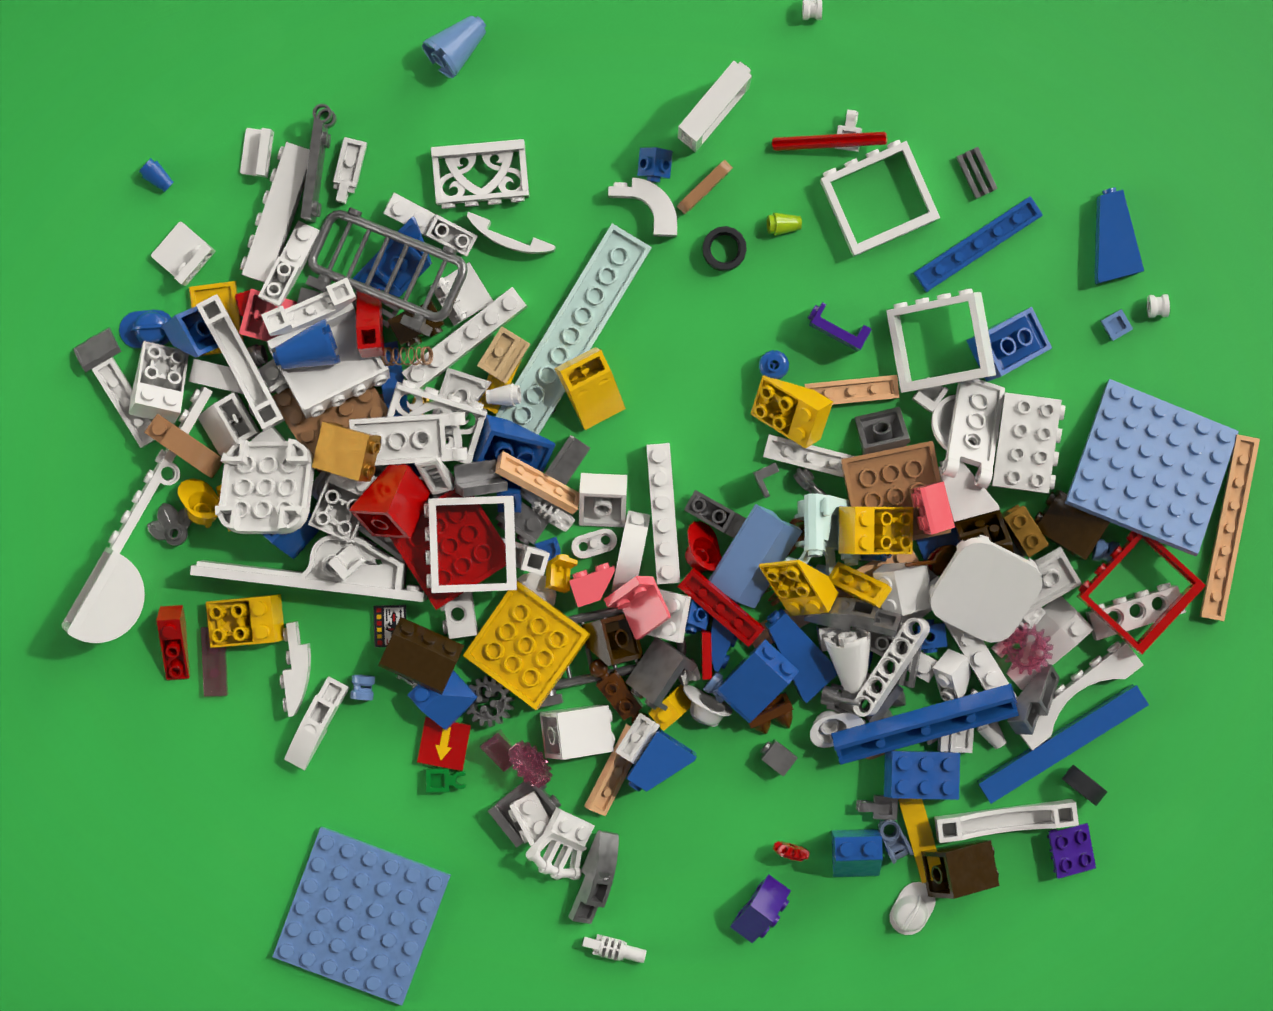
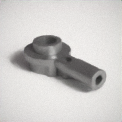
[793,467,827,495]

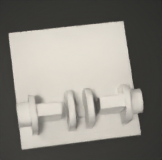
[430,262,493,326]

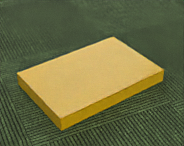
[189,281,244,356]

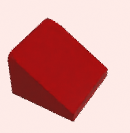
[235,290,250,317]

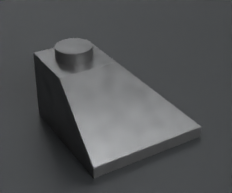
[854,407,910,455]

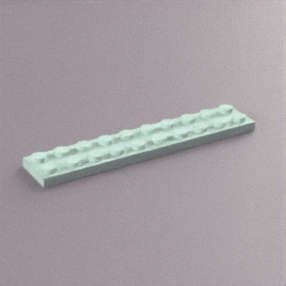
[495,223,652,435]

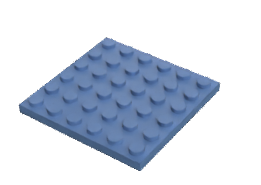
[1065,379,1239,557]
[272,826,451,1005]

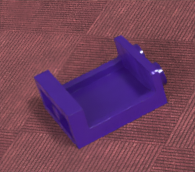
[808,302,872,352]

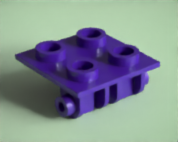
[1047,823,1096,879]

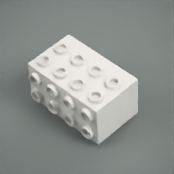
[992,392,1065,494]

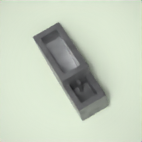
[1007,664,1060,735]

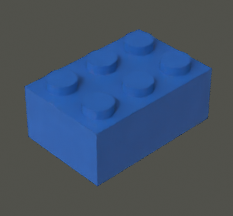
[884,750,960,800]

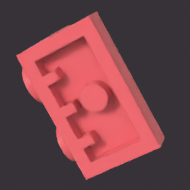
[604,576,671,640]

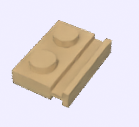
[477,326,531,384]

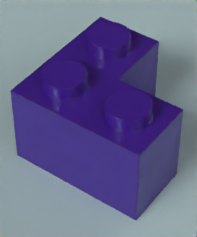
[730,874,791,943]

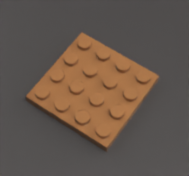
[272,386,389,473]
[840,441,951,540]

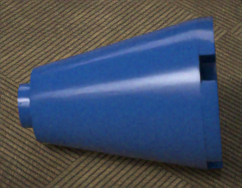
[273,319,340,369]

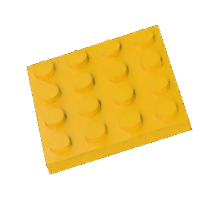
[463,580,590,710]

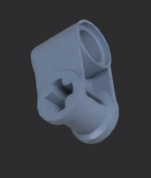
[878,819,914,864]

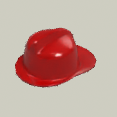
[685,521,722,573]

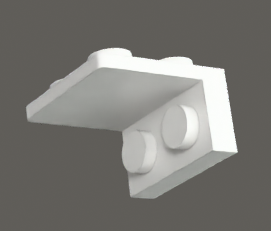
[151,222,216,286]

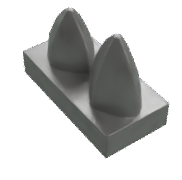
[863,684,906,722]

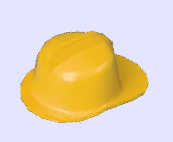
[177,479,220,528]

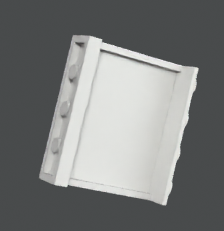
[267,303,390,419]

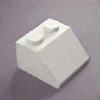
[579,473,627,527]
[873,562,931,616]

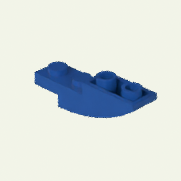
[711,597,738,672]

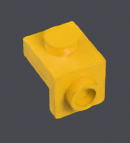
[545,554,578,593]

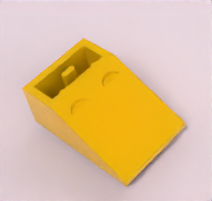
[554,347,626,430]
[750,375,833,449]
[838,506,913,554]
[759,560,838,616]
[206,594,284,648]

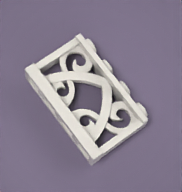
[431,139,530,209]
[386,380,487,463]

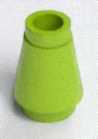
[767,213,802,236]

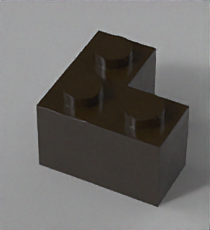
[388,300,446,348]
[954,510,1014,553]

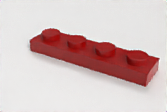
[677,568,765,647]

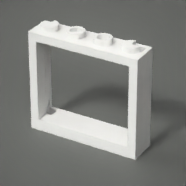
[678,61,752,153]
[820,140,940,257]
[886,289,996,393]
[424,496,517,593]

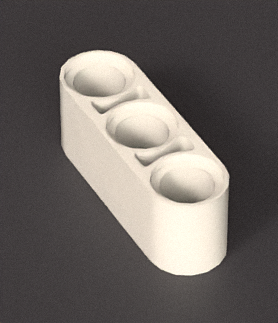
[189,359,244,394]

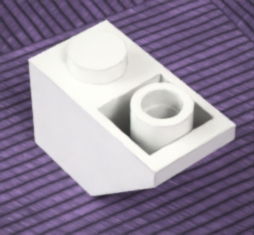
[933,649,971,702]

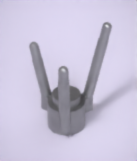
[821,683,879,723]

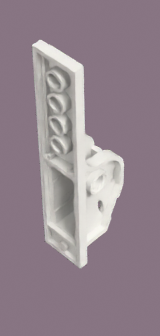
[190,532,427,602]

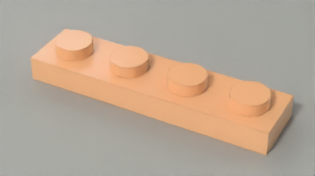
[804,375,900,405]
[495,451,579,515]
[584,724,633,816]

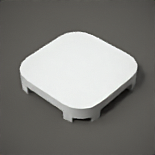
[215,439,314,534]
[929,535,1042,643]

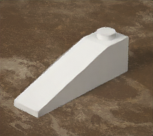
[1006,596,1094,691]

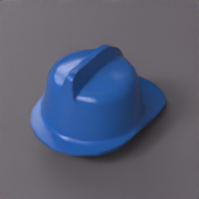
[119,310,171,348]

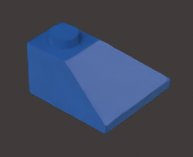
[162,306,219,357]
[408,670,478,730]

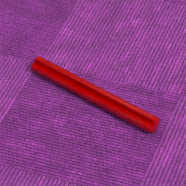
[772,132,887,151]

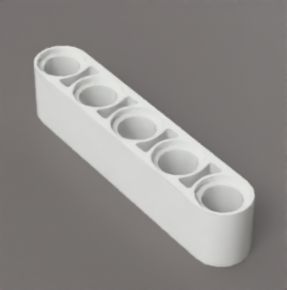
[853,618,930,716]

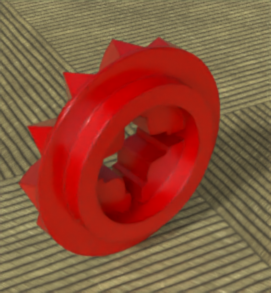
[773,841,810,861]

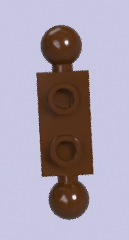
[589,659,649,725]

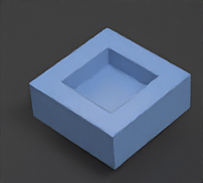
[1100,309,1133,341]

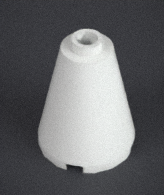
[824,628,871,694]

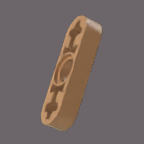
[677,160,733,215]

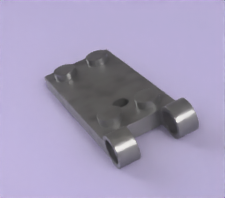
[301,104,337,222]

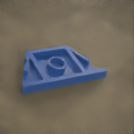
[352,216,432,297]

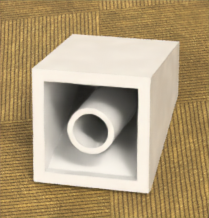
[938,460,1000,522]
[540,705,615,760]

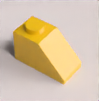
[648,684,692,731]

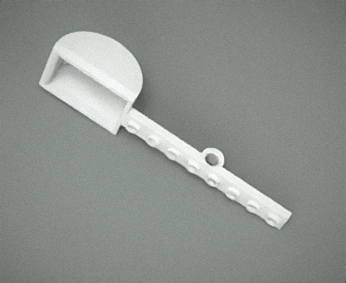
[62,387,213,643]

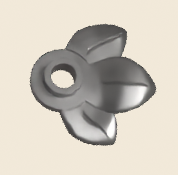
[148,503,192,546]

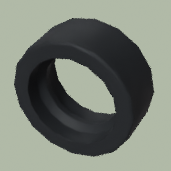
[702,226,747,271]
[1062,765,1107,806]

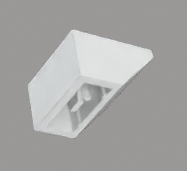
[198,392,261,456]

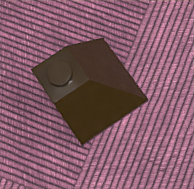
[581,614,643,666]

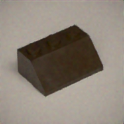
[378,617,464,695]

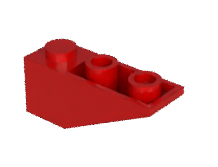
[356,289,385,358]
[156,605,190,680]

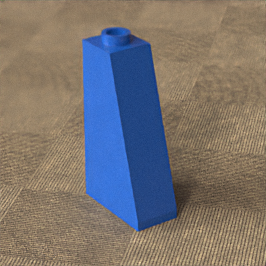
[1094,187,1144,284]
[765,608,838,703]

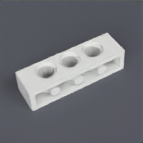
[1086,582,1186,640]
[440,592,478,639]

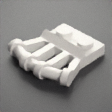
[526,807,595,880]

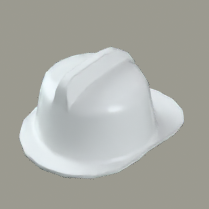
[683,685,733,727]
[810,710,865,748]
[890,882,936,935]

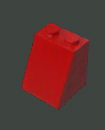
[349,464,430,539]

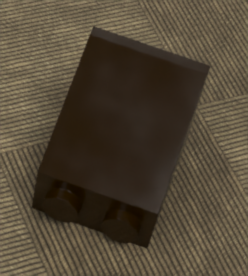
[1033,490,1110,560]
[921,840,1000,899]

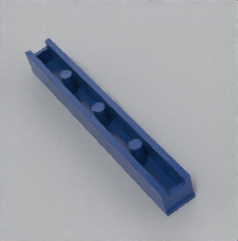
[831,683,1019,765]
[977,684,1149,804]

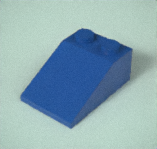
[966,307,1052,382]
[472,415,555,473]

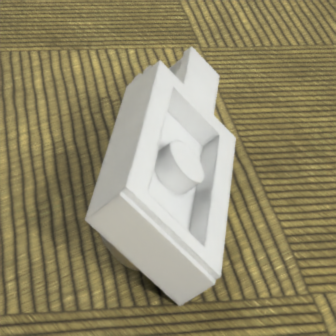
[333,137,368,204]

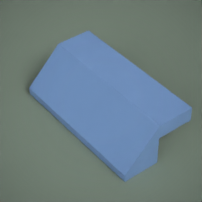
[709,504,802,608]

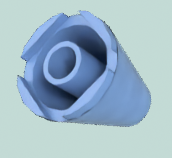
[422,16,486,79]

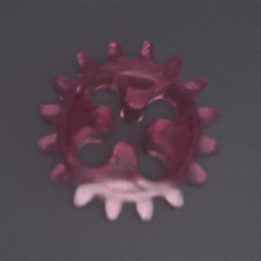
[1002,623,1054,675]
[508,740,553,788]

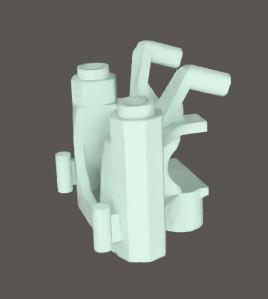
[785,494,861,576]

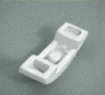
[467,212,556,254]
[261,278,357,336]

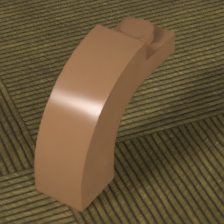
[144,413,223,479]

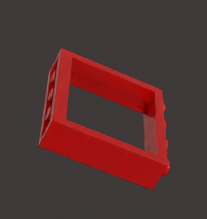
[1077,531,1206,654]

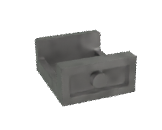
[625,637,697,711]
[488,774,561,847]

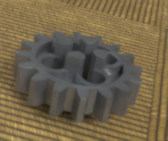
[466,676,515,727]

